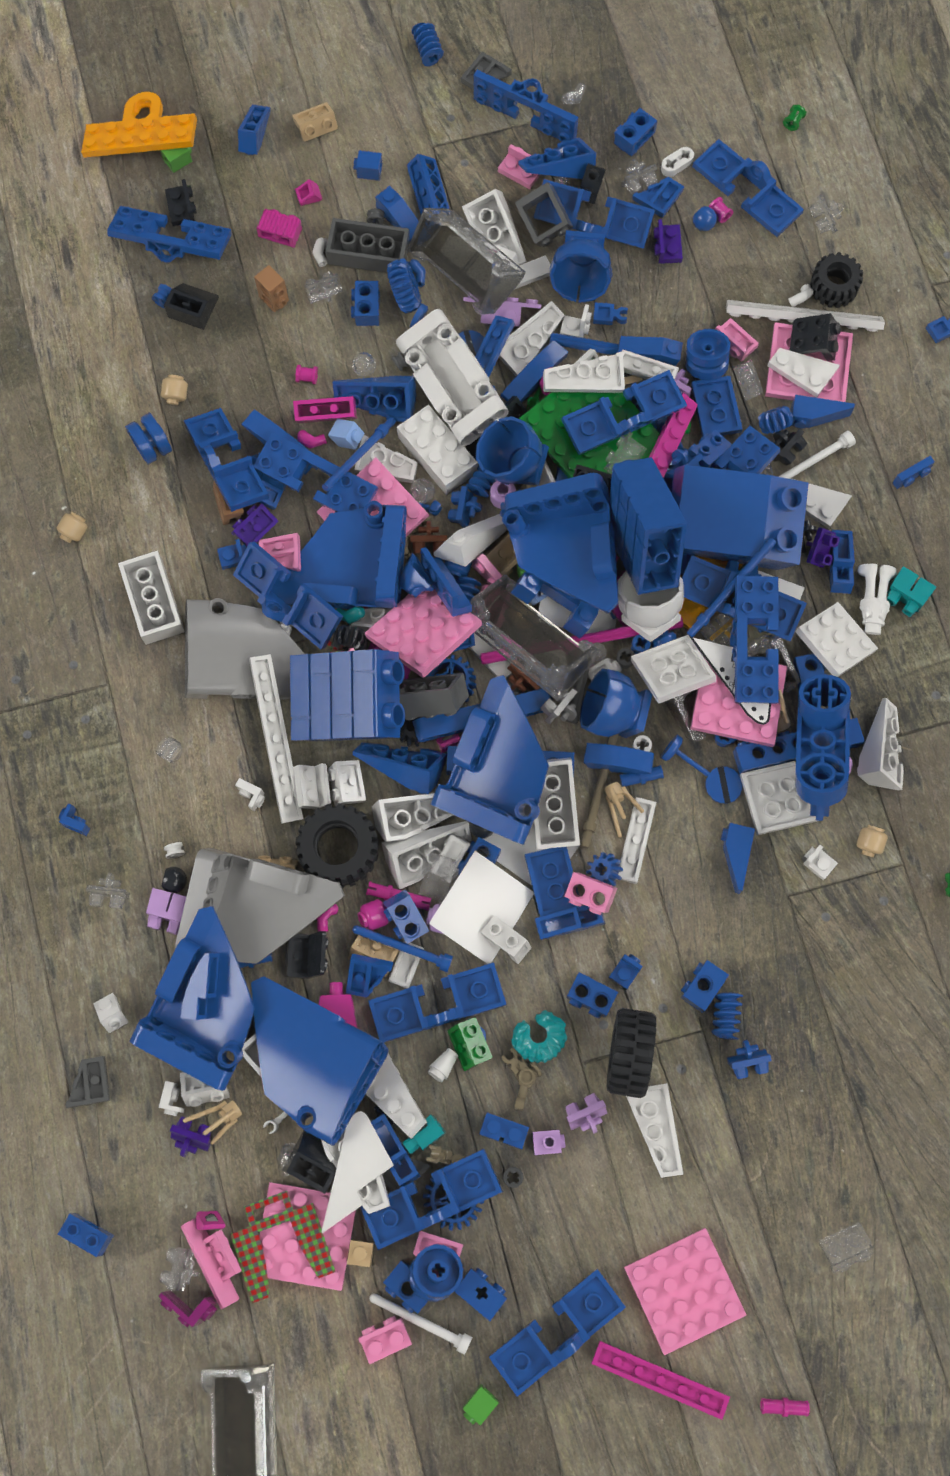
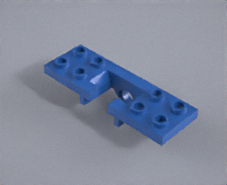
[474,70,578,142]
[692,139,804,237]
[533,179,655,249]
[107,206,231,263]
[561,370,687,455]
[184,408,269,512]
[715,426,781,474]
[253,432,378,512]
[233,541,343,650]
[682,555,807,641]
[730,576,779,704]
[368,963,507,1043]
[360,1149,503,1250]
[489,1269,626,1396]

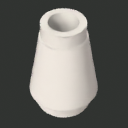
[428,1048,458,1083]

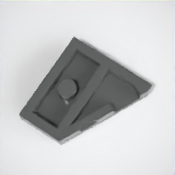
[461,52,512,90]
[66,1056,110,1108]

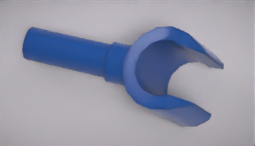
[419,500,442,516]

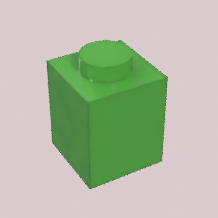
[160,147,192,173]
[463,1384,499,1426]

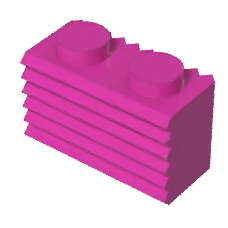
[256,209,302,248]

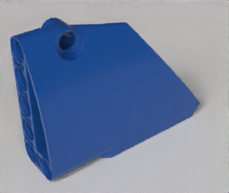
[502,473,618,613]
[271,501,407,609]
[431,675,549,845]
[129,906,255,1091]
[251,976,388,1146]

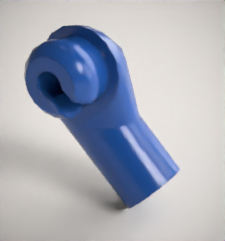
[408,259,426,287]

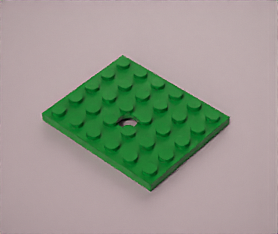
[519,359,660,478]

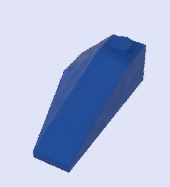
[332,376,417,422]

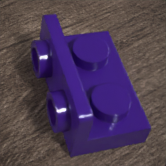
[653,219,683,263]
[231,504,279,547]

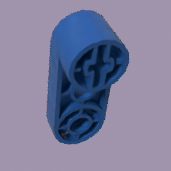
[795,674,851,821]

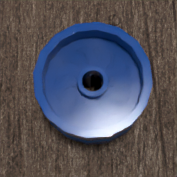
[686,329,730,380]
[125,412,172,465]
[408,1244,463,1302]

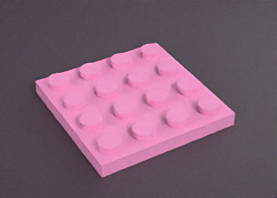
[765,322,853,402]
[317,457,430,537]
[365,590,482,678]
[690,656,787,747]
[259,1182,356,1291]
[624,1228,746,1355]

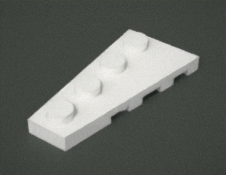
[499,301,565,376]
[543,351,625,393]
[366,1053,427,1139]
[626,1084,684,1178]

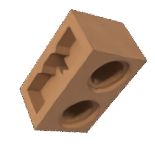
[254,265,289,312]

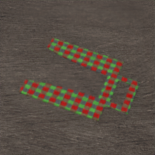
[230,1191,335,1303]

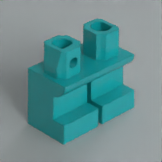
[887,566,936,617]
[402,1115,446,1154]

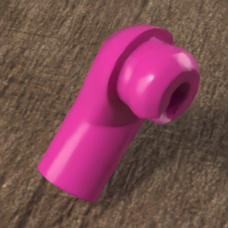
[297,430,327,448]
[317,904,338,932]

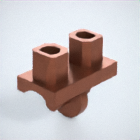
[410,521,447,554]
[507,656,545,693]

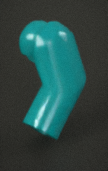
[336,606,365,624]

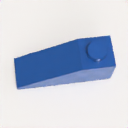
[238,104,271,155]
[375,186,429,247]
[617,336,683,366]
[791,395,855,428]
[720,823,755,894]

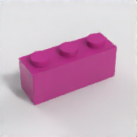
[293,396,357,423]

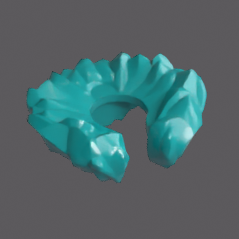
[511,1010,567,1063]

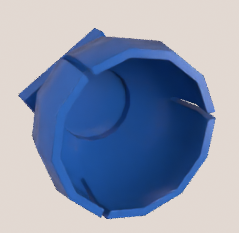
[549,230,613,303]
[476,416,549,486]
[580,668,653,738]

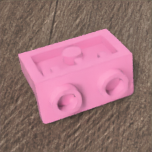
[498,144,541,189]
[358,1316,412,1364]

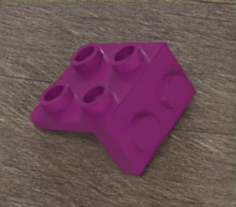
[159,1290,217,1327]

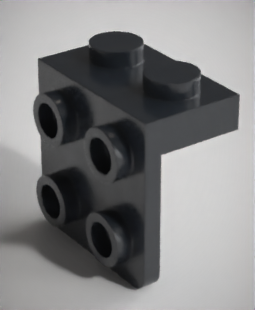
[789,313,841,361]
[284,931,328,979]

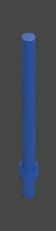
[322,417,396,491]
[686,537,777,637]

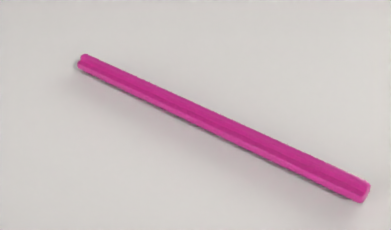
[480,617,683,664]

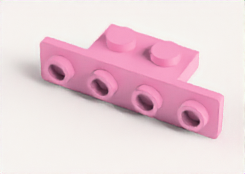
[181,1218,242,1309]

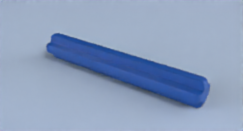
[550,333,619,355]

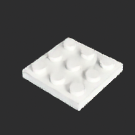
[795,602,878,677]
[631,635,716,704]
[740,761,817,835]

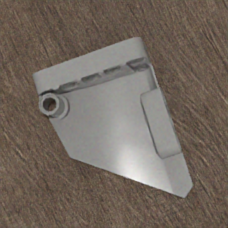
[185,598,304,700]
[175,848,345,964]

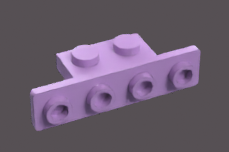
[463,293,542,327]

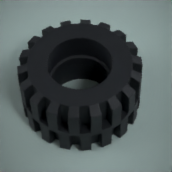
[810,252,863,308]

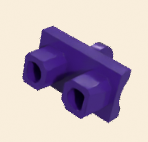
[806,527,840,568]
[170,1117,212,1157]

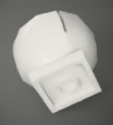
[617,571,684,642]

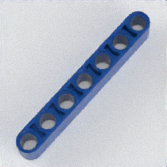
[412,688,553,742]

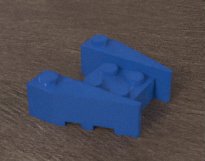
[511,571,599,639]

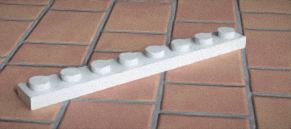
[726,300,885,332]
[249,654,303,824]

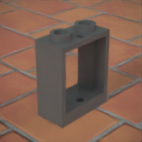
[515,182,573,247]

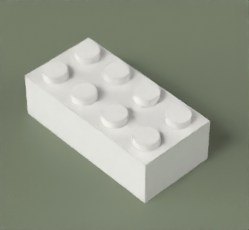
[397,404,478,495]
[118,551,185,645]
[534,757,580,849]

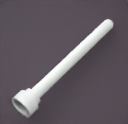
[778,431,856,479]
[369,1293,473,1355]

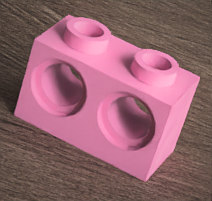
[564,872,617,915]

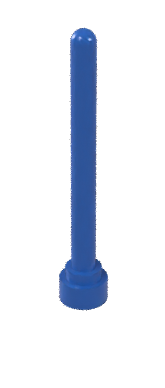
[352,925,453,972]

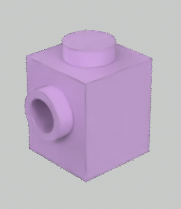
[532,1130,565,1155]

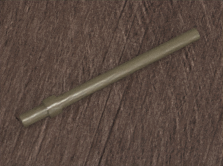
[580,734,618,848]

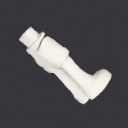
[858,564,897,635]

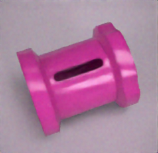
[709,197,734,224]
[295,365,318,385]

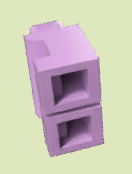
[146,888,186,935]

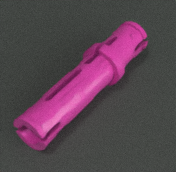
[366,881,432,911]

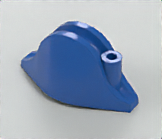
[399,553,435,597]

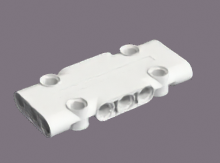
[396,309,509,446]

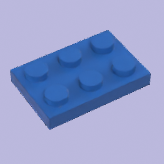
[691,376,743,437]
[524,846,579,917]

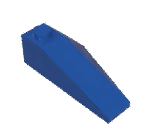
[518,138,596,179]
[353,742,447,794]

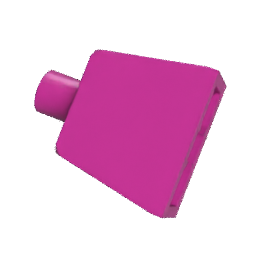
[318,982,358,1028]

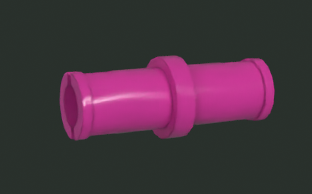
[760,1397,810,1417]

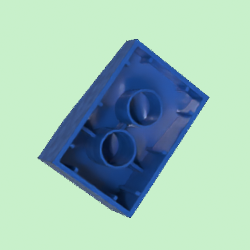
[672,465,809,570]

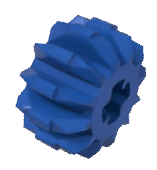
[758,406,794,434]
[586,852,623,886]

